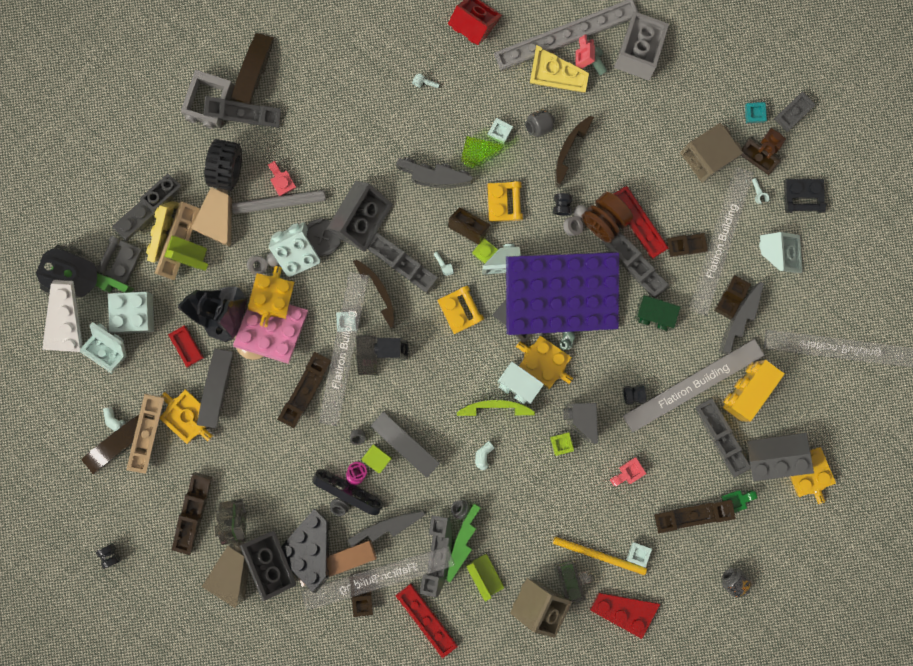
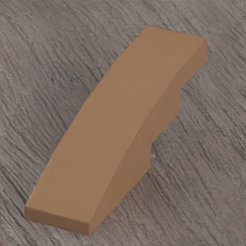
[299,540,377,586]

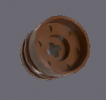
[581,191,633,243]

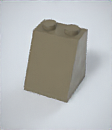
[680,123,743,183]
[202,541,249,608]
[510,578,572,638]

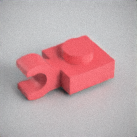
[576,34,595,69]
[268,161,296,196]
[610,457,646,486]

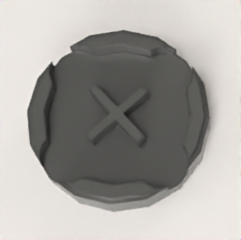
[306,218,341,257]

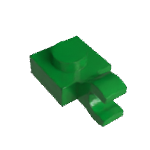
[721,490,758,513]

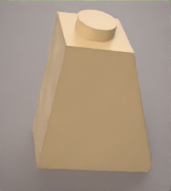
[191,187,232,247]

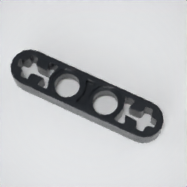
[312,469,383,515]

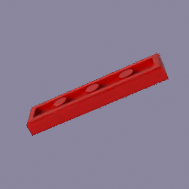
[614,185,668,259]
[395,583,458,659]

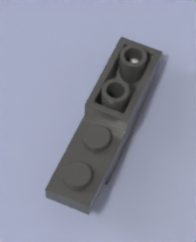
[396,157,473,188]
[112,173,182,241]

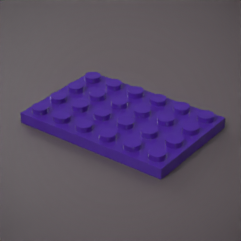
[506,252,619,335]

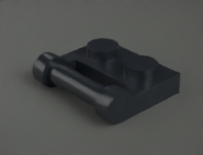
[784,179,826,213]

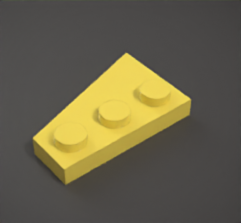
[530,45,589,93]
[146,201,179,263]

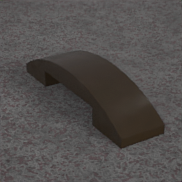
[555,116,594,188]
[353,260,395,329]
[277,352,331,429]
[81,415,148,474]
[654,500,736,534]

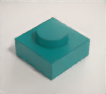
[745,102,767,124]

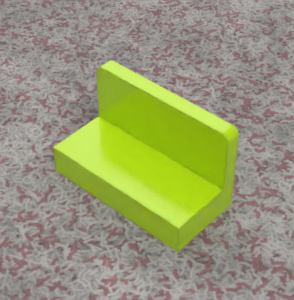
[164,236,208,271]
[466,554,504,601]

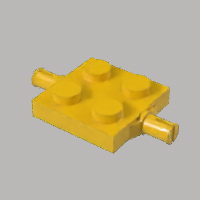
[248,266,294,327]
[516,336,573,389]
[159,389,214,444]
[790,447,836,504]

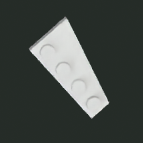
[42,280,83,352]

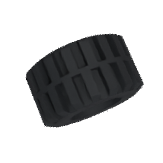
[204,139,242,191]

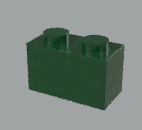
[634,295,681,332]

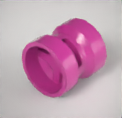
[346,462,367,485]

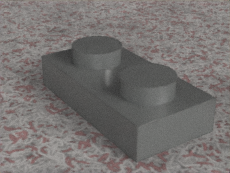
[774,91,816,132]

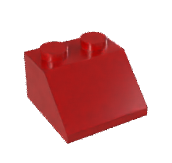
[448,0,502,45]

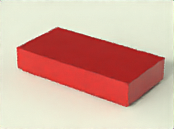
[168,325,205,368]

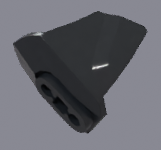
[36,244,97,298]
[178,287,247,342]

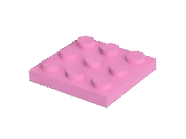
[233,304,308,364]

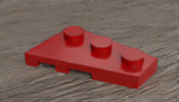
[590,592,660,639]

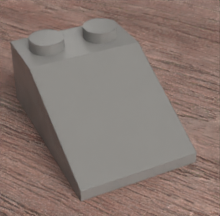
[614,11,669,80]

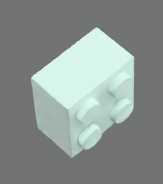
[108,292,154,334]
[497,362,544,404]

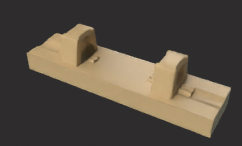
[155,201,200,280]
[126,393,164,474]

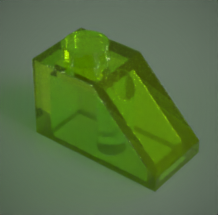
[461,136,504,168]

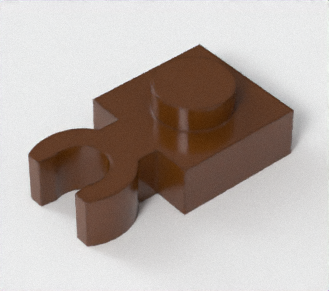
[758,128,786,159]

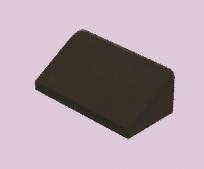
[740,136,781,176]
[448,207,491,244]

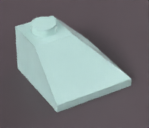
[759,232,803,273]
[482,244,521,275]

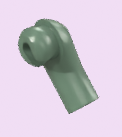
[592,47,607,75]
[560,332,575,350]

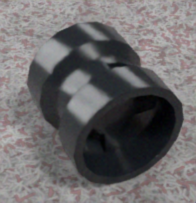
[553,193,573,216]
[623,384,646,405]
[95,543,121,569]

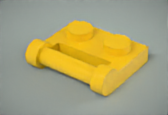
[487,181,523,222]
[437,285,485,335]

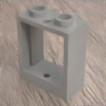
[180,70,235,129]

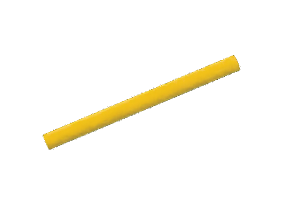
[553,536,647,576]

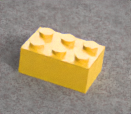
[722,360,785,422]

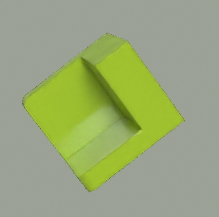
[361,444,392,473]

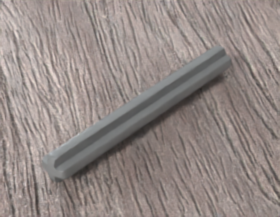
[232,190,326,214]

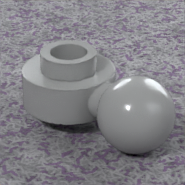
[563,205,588,236]
[247,252,279,275]

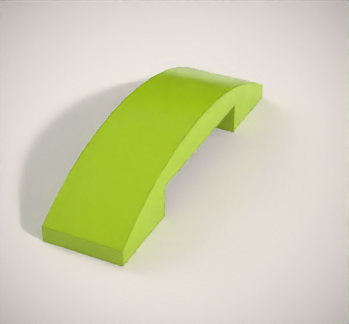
[457,400,535,416]

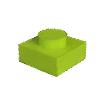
[472,239,498,264]
[550,432,574,456]

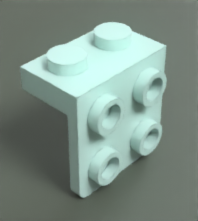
[269,222,320,277]
[80,322,127,374]

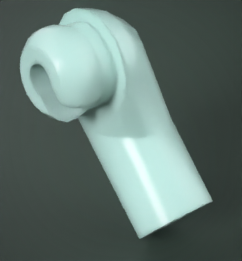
[103,407,126,432]
[475,441,494,470]

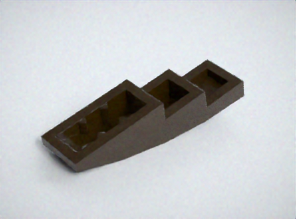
[231,33,274,105]
[171,472,212,555]

